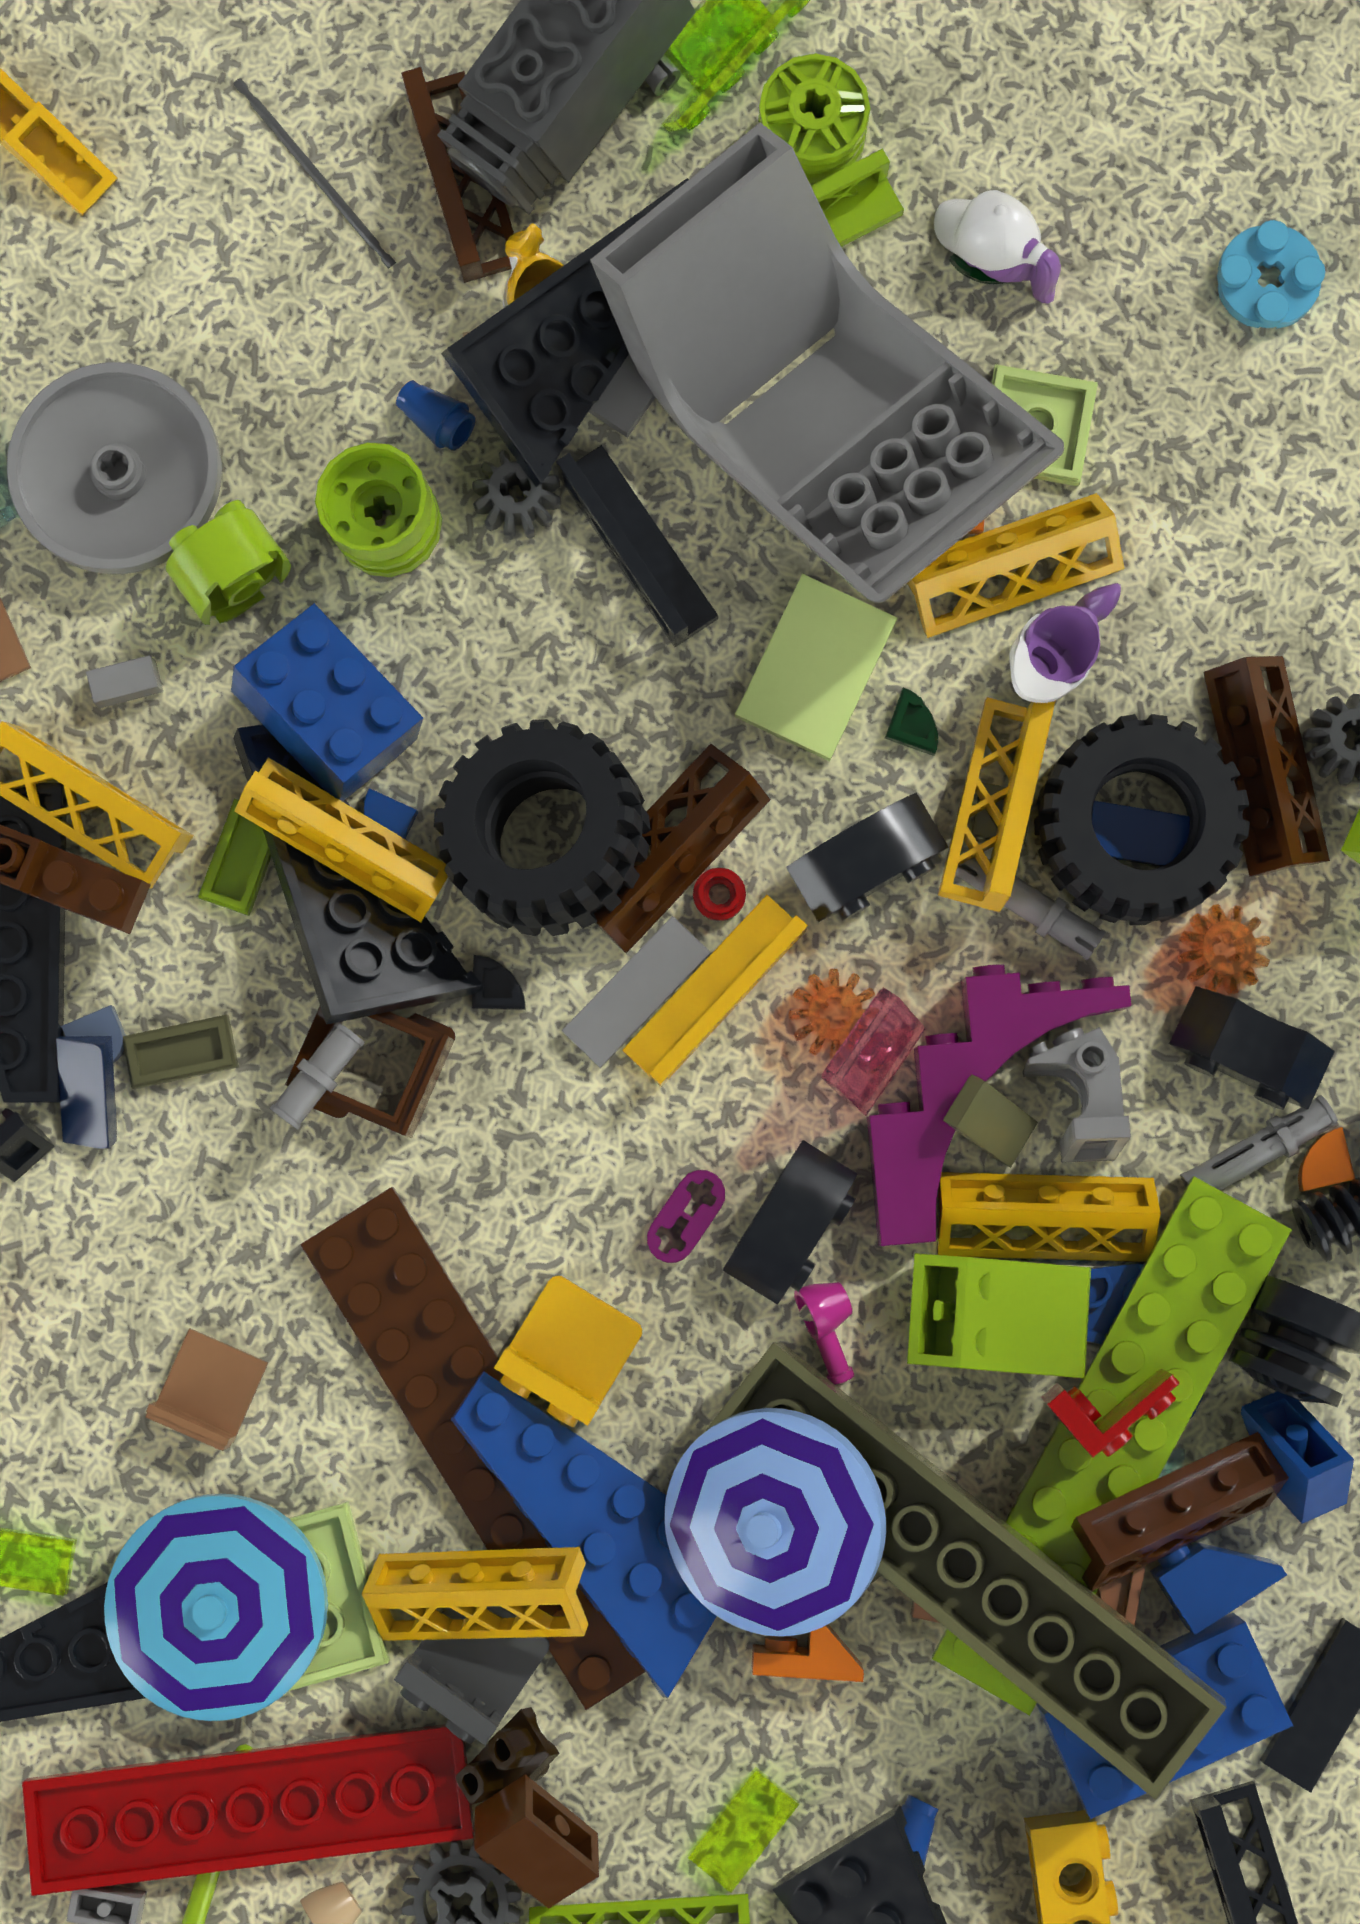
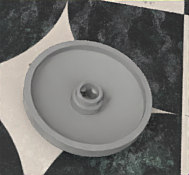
[7,362,222,574]

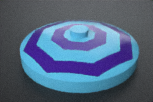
[104,1494,328,1721]

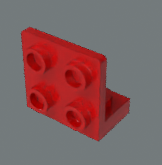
[1041,1369,1180,1458]

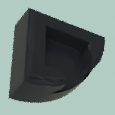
[472,955,526,1010]

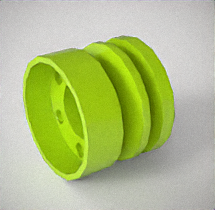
[758,53,871,185]
[315,442,442,577]

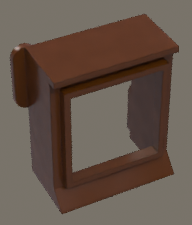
[285,1006,455,1139]

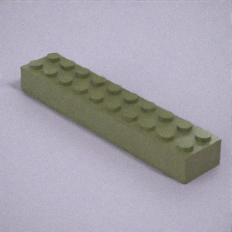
[706,1342,1227,1800]

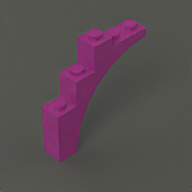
[866,964,1131,1246]

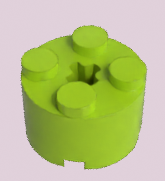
[165,500,291,625]

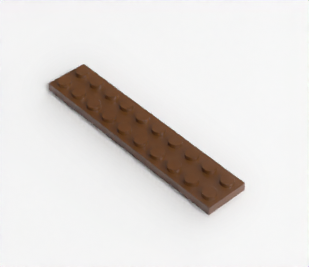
[300,1187,645,1710]

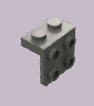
[394,1606,550,1745]

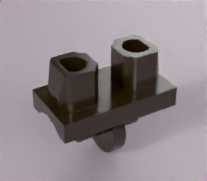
[456,1707,560,1804]

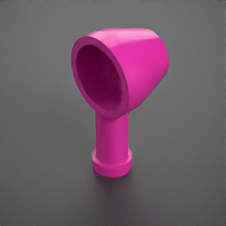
[794,1282,854,1385]

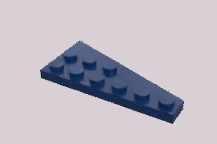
[451,1372,717,1698]

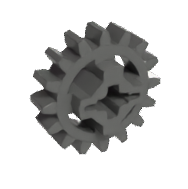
[401,1840,522,1924]

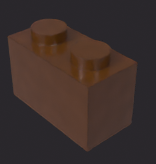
[474,1774,599,1909]

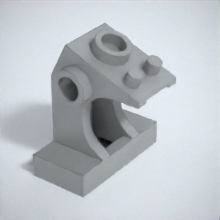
[1023,1027,1131,1163]

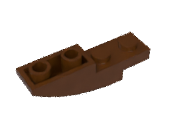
[0,825,151,934]

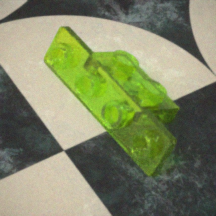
[662,0,810,132]

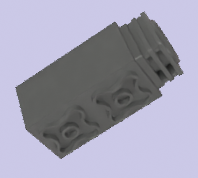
[437,0,696,215]

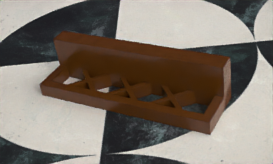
[401,67,514,283]
[1203,656,1330,877]
[594,743,771,954]
[1071,1432,1289,1591]

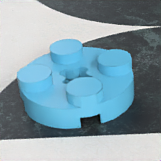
[1217,220,1326,329]

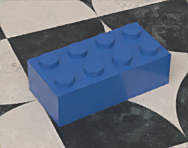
[1036,1612,1293,1819]

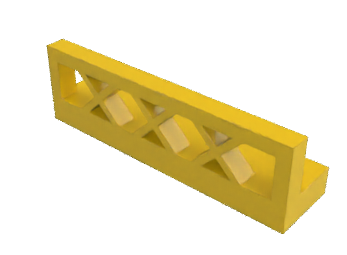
[907,493,1125,638]
[938,697,1056,912]
[0,721,194,889]
[234,757,448,922]
[622,895,808,1087]
[937,1172,1161,1262]
[361,1547,588,1641]

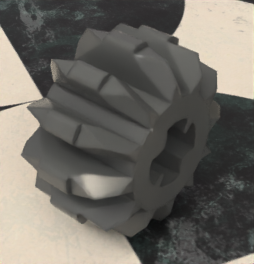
[472,450,562,540]
[1303,694,1360,785]

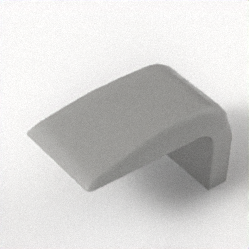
[590,123,1064,603]

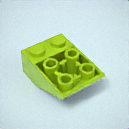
[907,1253,1091,1378]

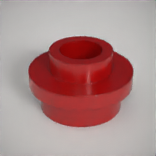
[693,868,746,921]

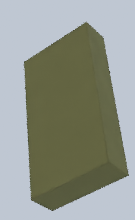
[123,1015,239,1089]
[943,1074,1038,1168]

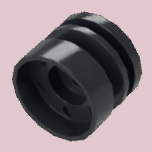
[1228,1275,1360,1408]

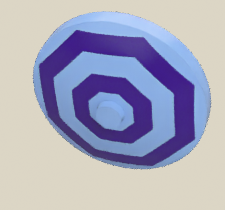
[664,1408,886,1637]

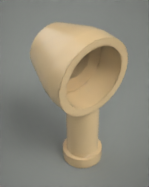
[300,1882,362,1924]

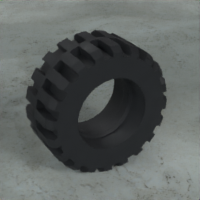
[1034,714,1250,925]
[433,719,650,936]

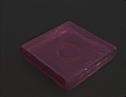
[821,987,926,1116]

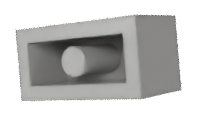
[86,655,163,708]
[66,1885,147,1924]

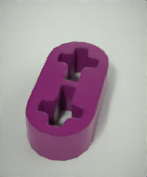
[647,1170,725,1263]

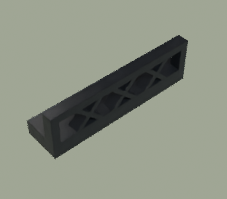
[556,445,718,647]
[1190,1781,1298,1924]

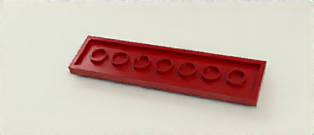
[22,1724,475,1896]

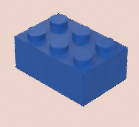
[231,603,423,802]

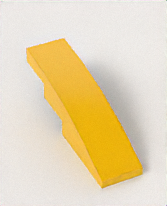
[0,68,118,216]

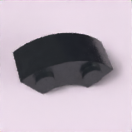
[786,792,949,922]
[1169,986,1335,1110]
[723,1140,858,1305]

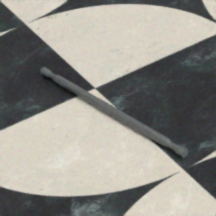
[234,78,396,269]

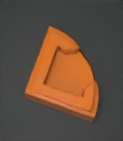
[1298,1127,1355,1191]

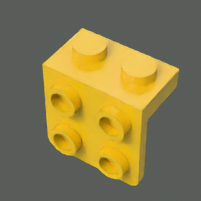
[494,1275,642,1428]

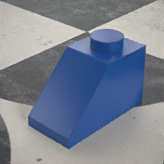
[1241,1391,1354,1524]
[1150,1542,1287,1635]

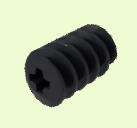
[1292,1177,1360,1262]

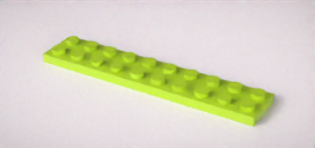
[932,1176,1292,1716]

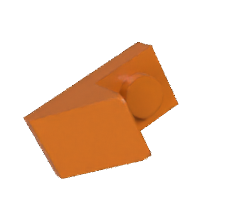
[751,1624,864,1682]

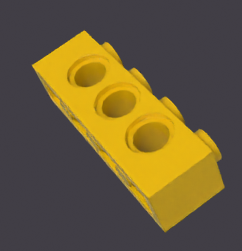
[1024,1810,1118,1924]

